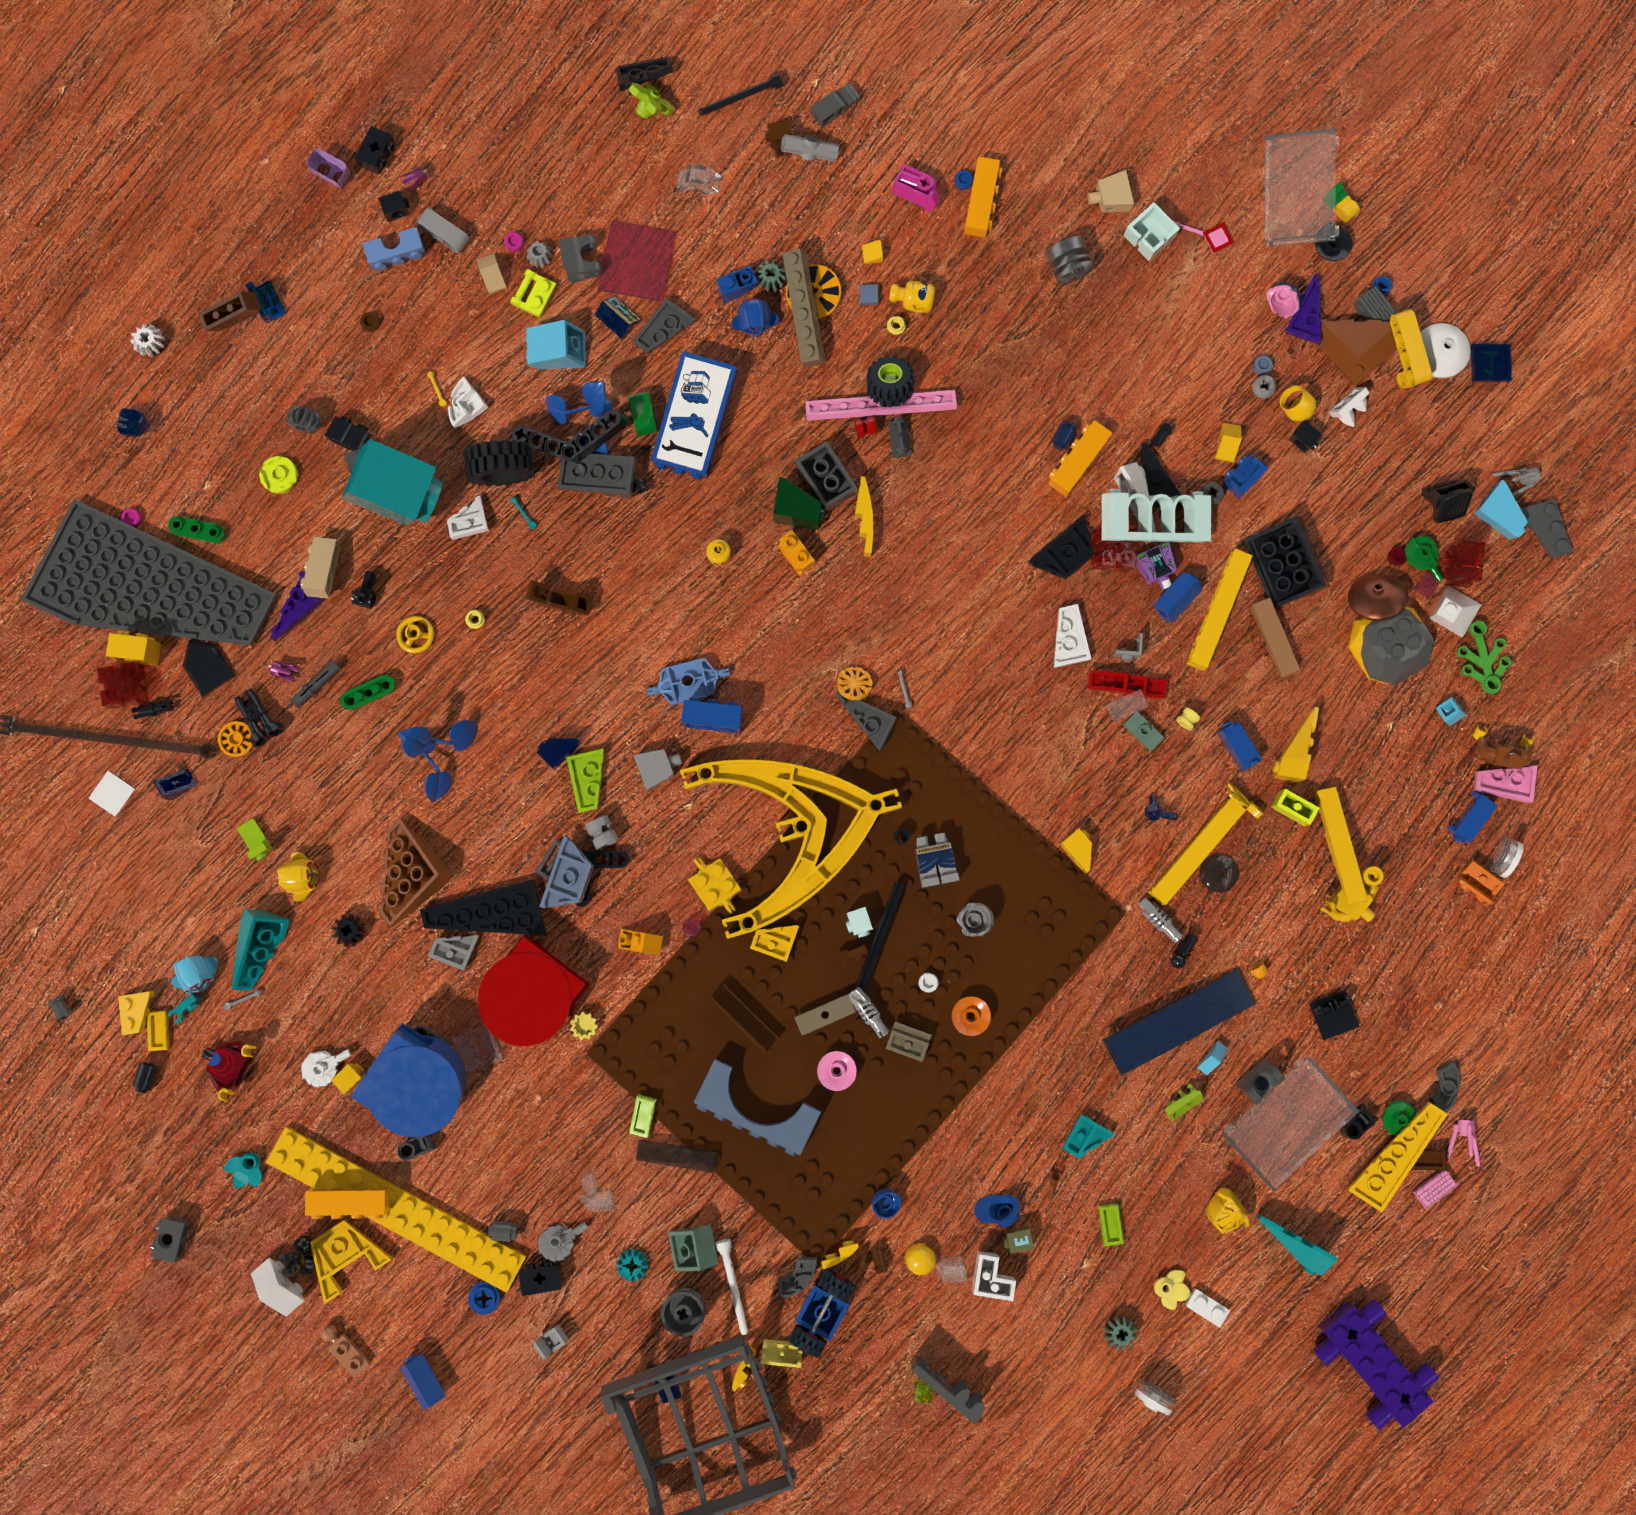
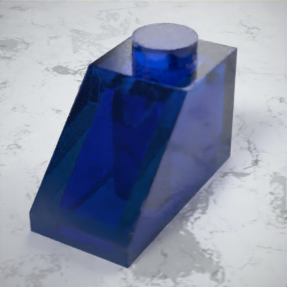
[536,738,582,770]

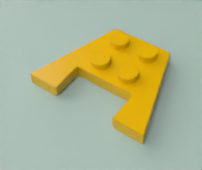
[310,1219,393,1304]

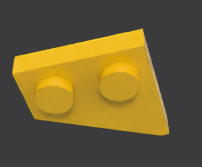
[750,925,799,962]
[118,991,155,1035]

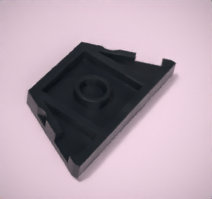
[1028,515,1095,580]

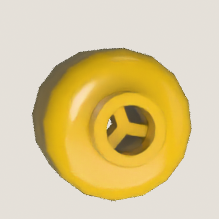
[706,539,731,566]

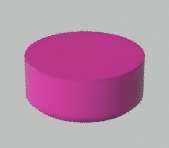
[504,232,524,252]
[121,508,142,528]

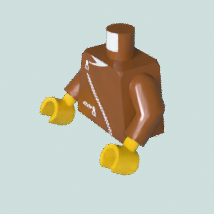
[1473,726,1535,770]

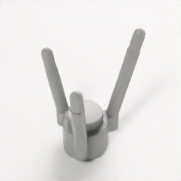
[1492,467,1540,497]

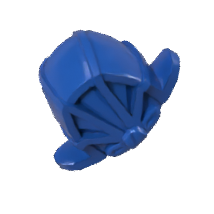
[731,298,779,337]

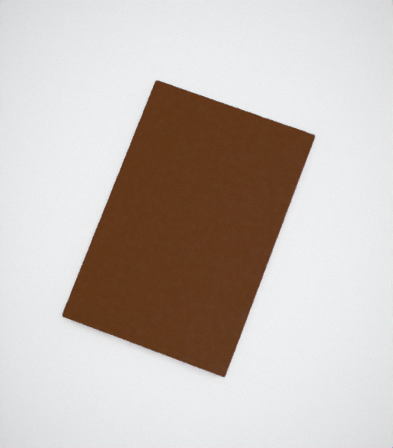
[587,710,1125,1265]

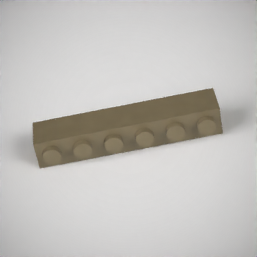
[782,248,826,368]

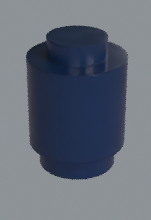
[1051,421,1077,451]

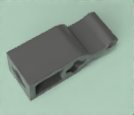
[811,83,860,128]

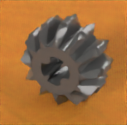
[287,406,321,434]

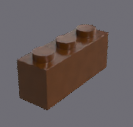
[199,292,262,331]

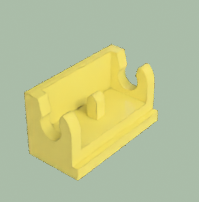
[761,1339,802,1368]

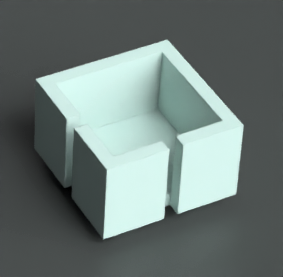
[1123,202,1180,261]

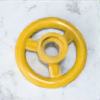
[396,616,434,653]

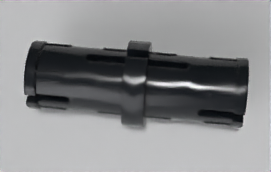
[131,699,174,720]

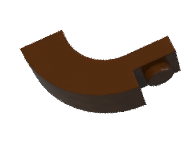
[525,580,593,616]

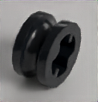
[632,479,649,495]

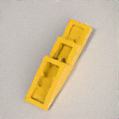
[855,476,873,557]

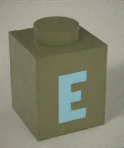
[1003,1226,1034,1254]

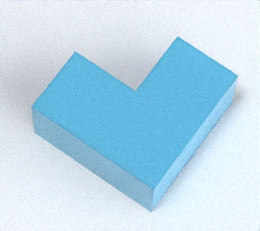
[1197,1041,1228,1075]

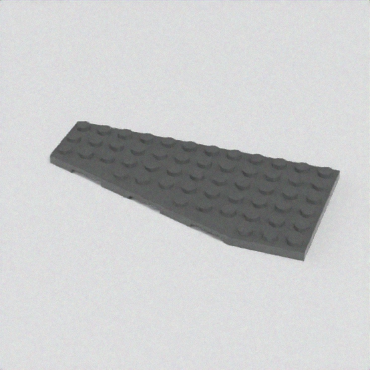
[21,499,278,646]

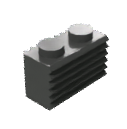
[1354,286,1397,322]

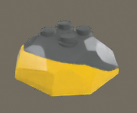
[1348,606,1434,686]

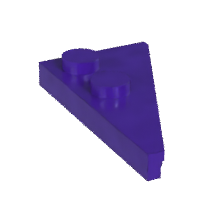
[1286,274,1321,345]
[270,571,325,641]

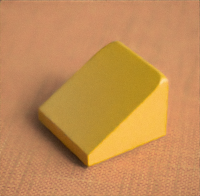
[862,240,883,264]

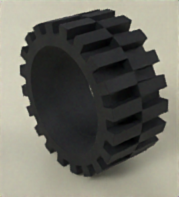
[464,440,534,487]

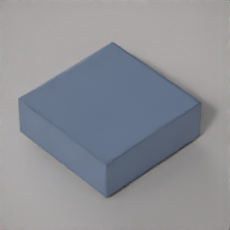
[859,285,878,305]

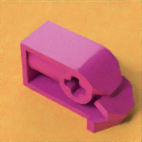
[892,164,940,212]

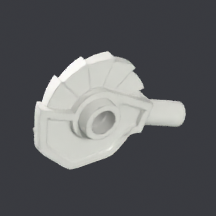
[301,1049,352,1088]

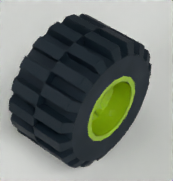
[867,355,914,407]

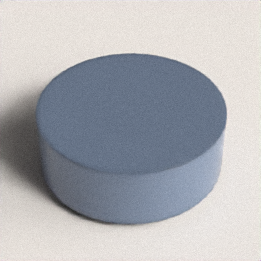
[1253,355,1273,375]

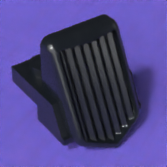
[1422,479,1475,523]

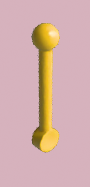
[427,371,447,407]

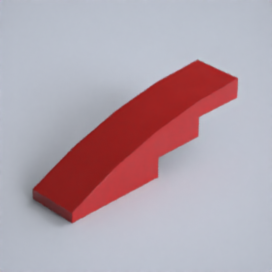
[1088,670,1167,700]

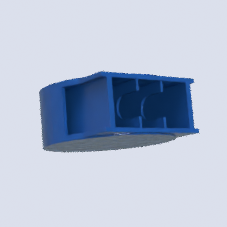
[350,1023,467,1137]

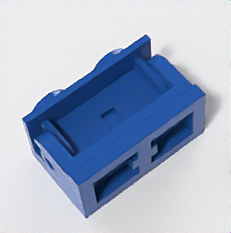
[1223,453,1269,499]

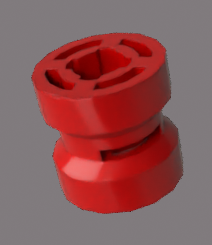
[854,416,877,439]

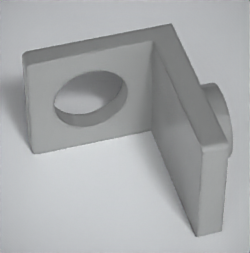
[1113,633,1143,661]

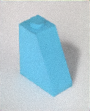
[1474,480,1528,540]

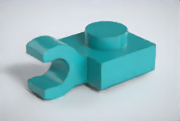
[168,993,203,1024]

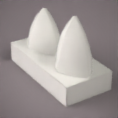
[1329,387,1369,427]

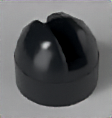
[893,829,910,845]

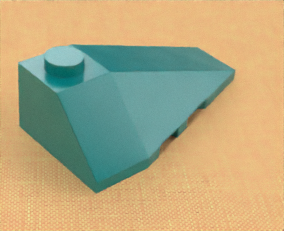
[232,909,290,991]
[1255,1213,1338,1276]

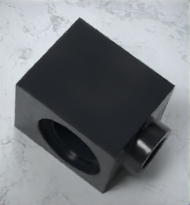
[378,191,410,222]
[1288,420,1322,454]

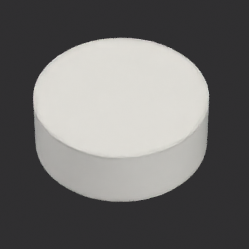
[918,973,938,992]

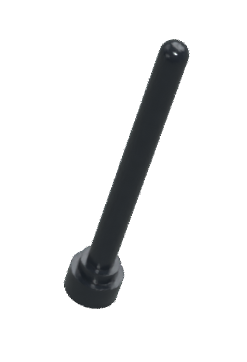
[698,72,783,116]

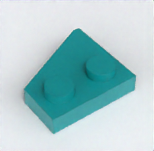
[1061,1114,1114,1159]

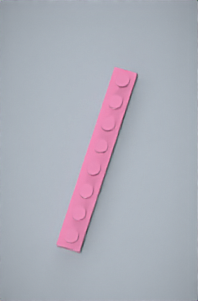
[805,390,957,421]

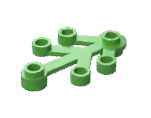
[1456,621,1511,694]

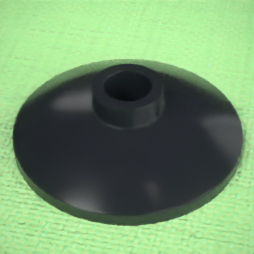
[1315,225,1352,261]

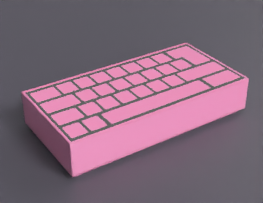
[1413,1170,1458,1209]

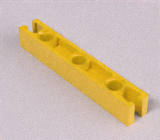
[1186,549,1252,671]
[1148,798,1246,906]

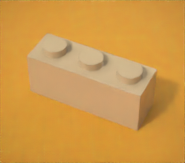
[301,537,341,599]

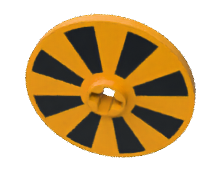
[786,264,841,320]

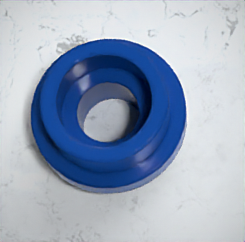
[1372,276,1392,295]

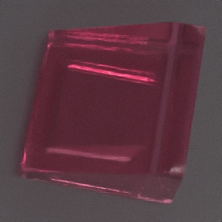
[1413,571,1439,599]

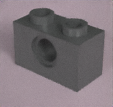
[151,1215,191,1263]

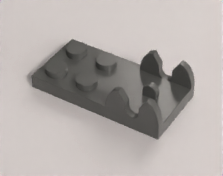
[557,452,638,499]
[910,1356,984,1425]

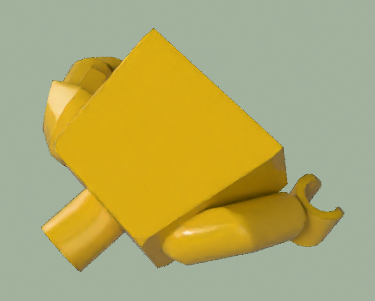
[1320,866,1384,922]

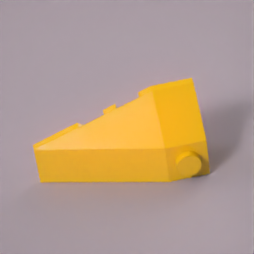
[1272,707,1319,783]

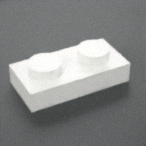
[1185,1288,1230,1328]

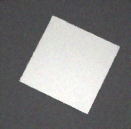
[89,771,135,817]

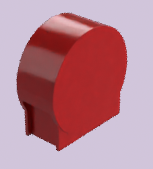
[478,937,590,1046]

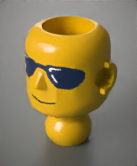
[889,280,935,313]

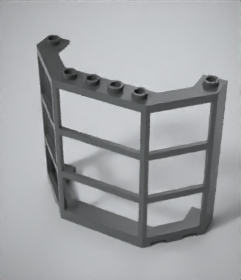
[601,1336,797,1515]

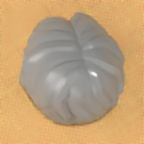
[956,903,994,937]

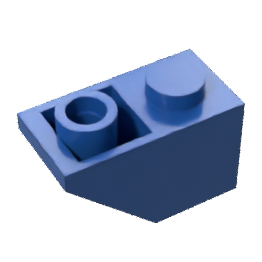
[716,266,758,303]

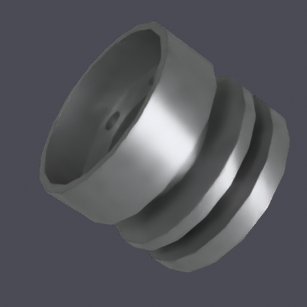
[1046,236,1094,285]

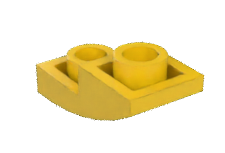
[821,1240,859,1269]
[732,1346,756,1391]

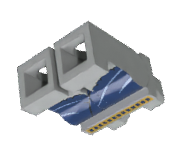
[915,833,959,888]

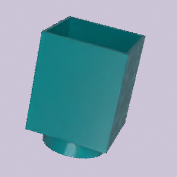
[341,439,443,526]

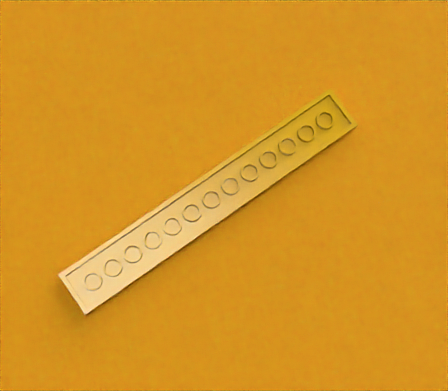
[266,1127,527,1293]

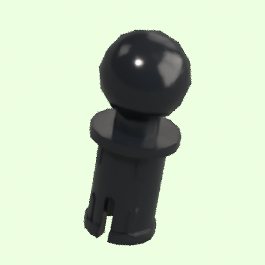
[1171,933,1199,969]

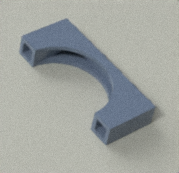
[694,1058,821,1156]

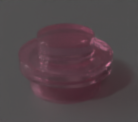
[682,918,701,937]

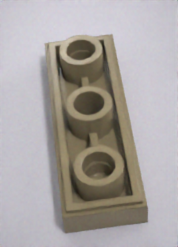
[794,994,856,1036]

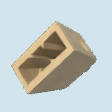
[1087,170,1134,213]

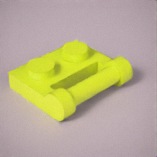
[510,269,557,318]

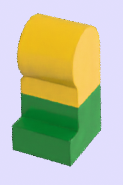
[1323,183,1360,222]

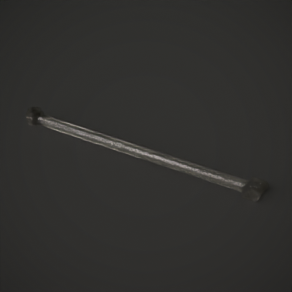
[0,715,217,759]

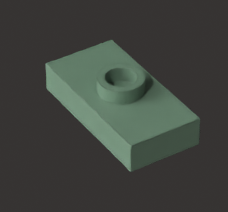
[1123,711,1164,752]

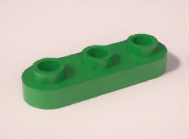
[168,516,226,544]
[340,675,396,711]

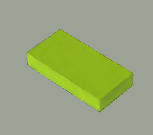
[629,1094,657,1138]
[1098,1203,1124,1247]

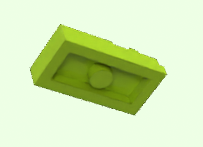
[1165,1084,1204,1122]

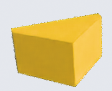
[1215,423,1242,463]

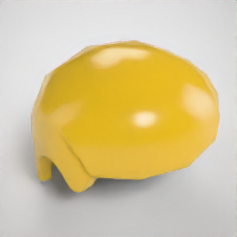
[904,1243,936,1276]

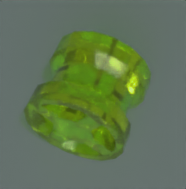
[913,1382,933,1403]

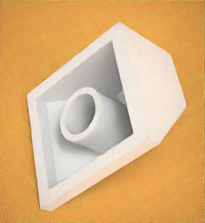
[1429,585,1481,637]

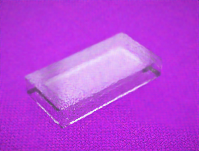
[1106,689,1149,722]

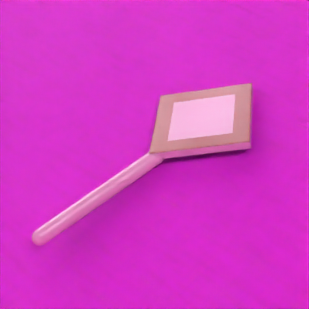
[1173,221,1234,254]

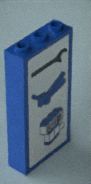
[651,351,738,480]

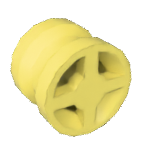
[1176,707,1201,731]

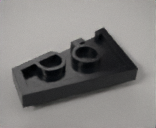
[616,57,673,92]

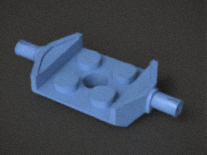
[646,658,730,706]

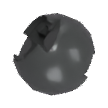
[1200,482,1224,505]

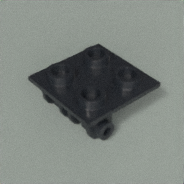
[1309,990,1359,1040]

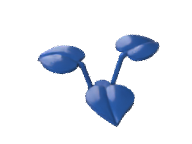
[545,381,612,455]
[398,720,477,802]

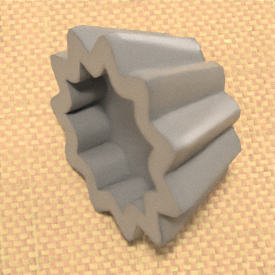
[526,241,553,268]

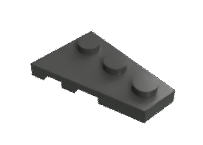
[632,298,696,354]
[1521,499,1573,559]

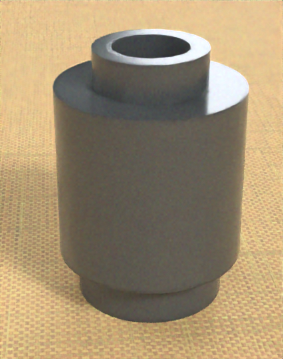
[488,1220,518,1242]

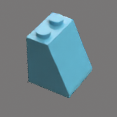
[526,320,586,370]

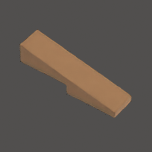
[1250,598,1300,678]

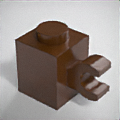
[765,120,792,158]

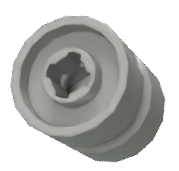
[585,815,619,850]

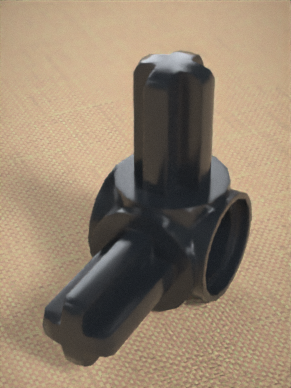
[351,571,377,609]

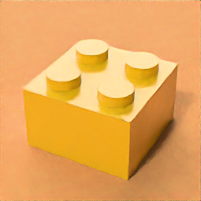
[106,631,162,667]

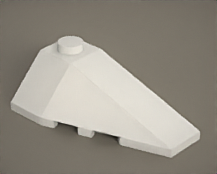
[1114,462,1156,532]

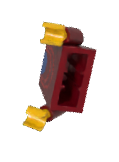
[201,1041,256,1102]

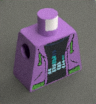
[1133,542,1177,591]

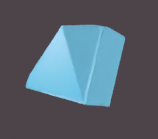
[1436,697,1466,726]

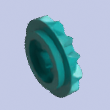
[616,1249,648,1282]

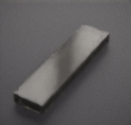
[636,1139,716,1173]

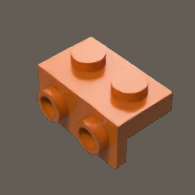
[1457,859,1505,905]

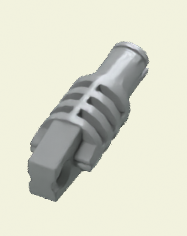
[1138,898,1183,943]
[848,987,889,1038]

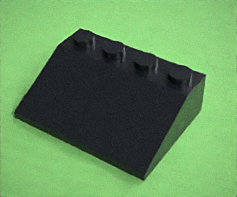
[1244,516,1330,608]

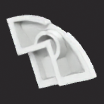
[448,377,488,428]

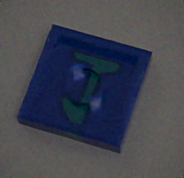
[1471,344,1511,382]

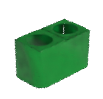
[628,392,657,438]

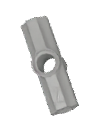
[781,134,839,162]

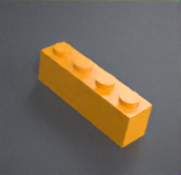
[964,156,1002,238]
[1048,420,1113,497]
[305,1188,390,1219]

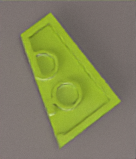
[566,748,605,814]

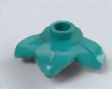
[224,1152,262,1189]

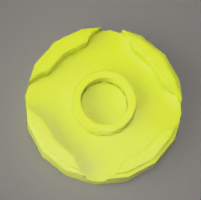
[259,456,299,494]

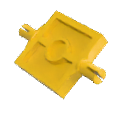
[688,857,742,914]

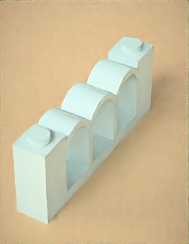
[1102,489,1211,542]

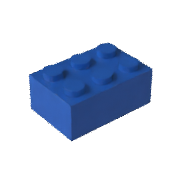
[681,697,743,734]

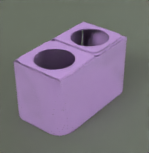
[306,149,351,189]

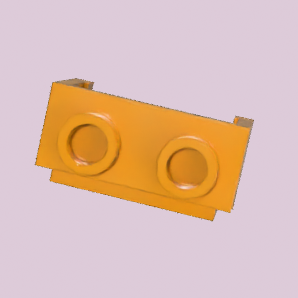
[778,530,815,576]

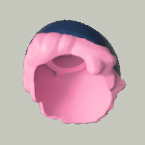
[1266,282,1302,318]

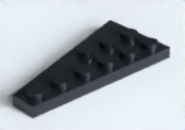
[420,879,548,936]

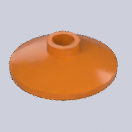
[952,996,991,1036]

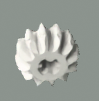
[130,324,165,357]

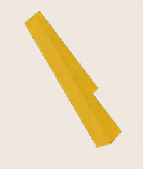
[1314,787,1368,905]

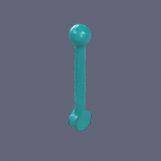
[510,496,537,530]

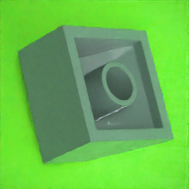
[668,1225,718,1272]

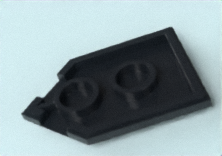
[183,640,236,697]

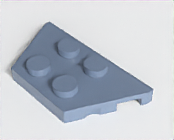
[539,836,594,908]

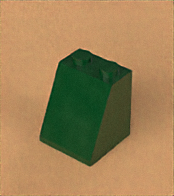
[773,477,825,530]

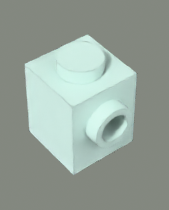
[846,907,873,938]

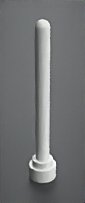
[715,1239,748,1335]

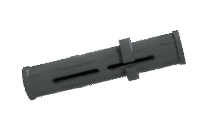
[290,660,341,708]

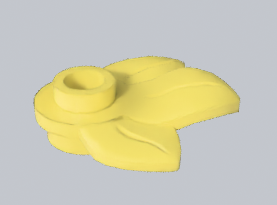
[1154,1270,1191,1310]

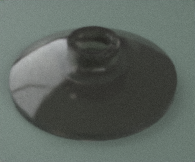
[1200,854,1239,893]

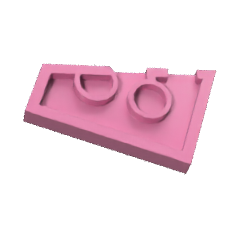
[1473,765,1538,803]

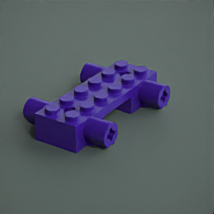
[1313,1299,1440,1431]

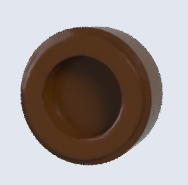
[360,312,380,332]

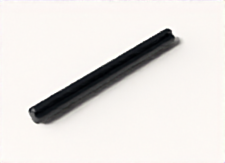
[855,882,905,992]

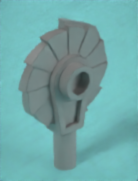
[538,1222,588,1262]

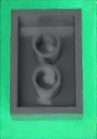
[795,441,857,514]

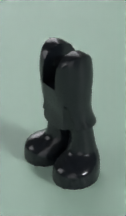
[234,688,285,747]
[280,1236,316,1276]

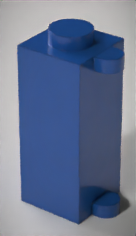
[1153,572,1202,623]
[1218,721,1262,772]
[1447,791,1498,844]
[400,1354,446,1410]

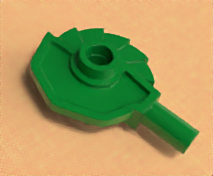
[1405,536,1444,582]
[1381,1100,1416,1136]

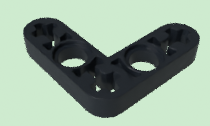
[576,851,630,907]

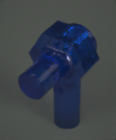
[1144,796,1177,821]

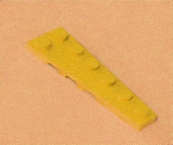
[1347,1102,1447,1212]

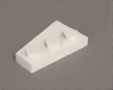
[1053,604,1091,669]

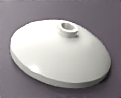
[1421,323,1471,378]

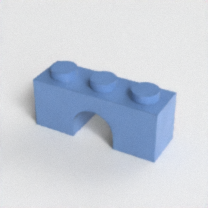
[363,227,427,271]

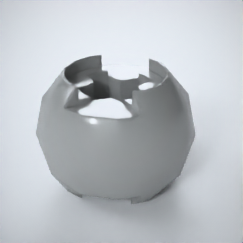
[1252,375,1276,399]

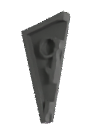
[836,690,897,751]

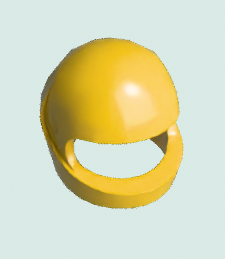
[1279,385,1316,422]

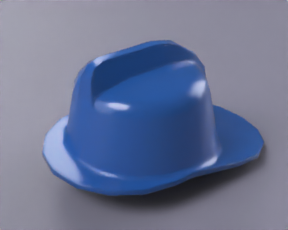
[974,1195,1020,1227]

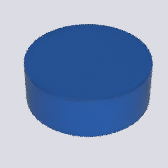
[954,170,973,190]

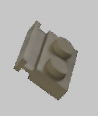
[885,1022,932,1062]

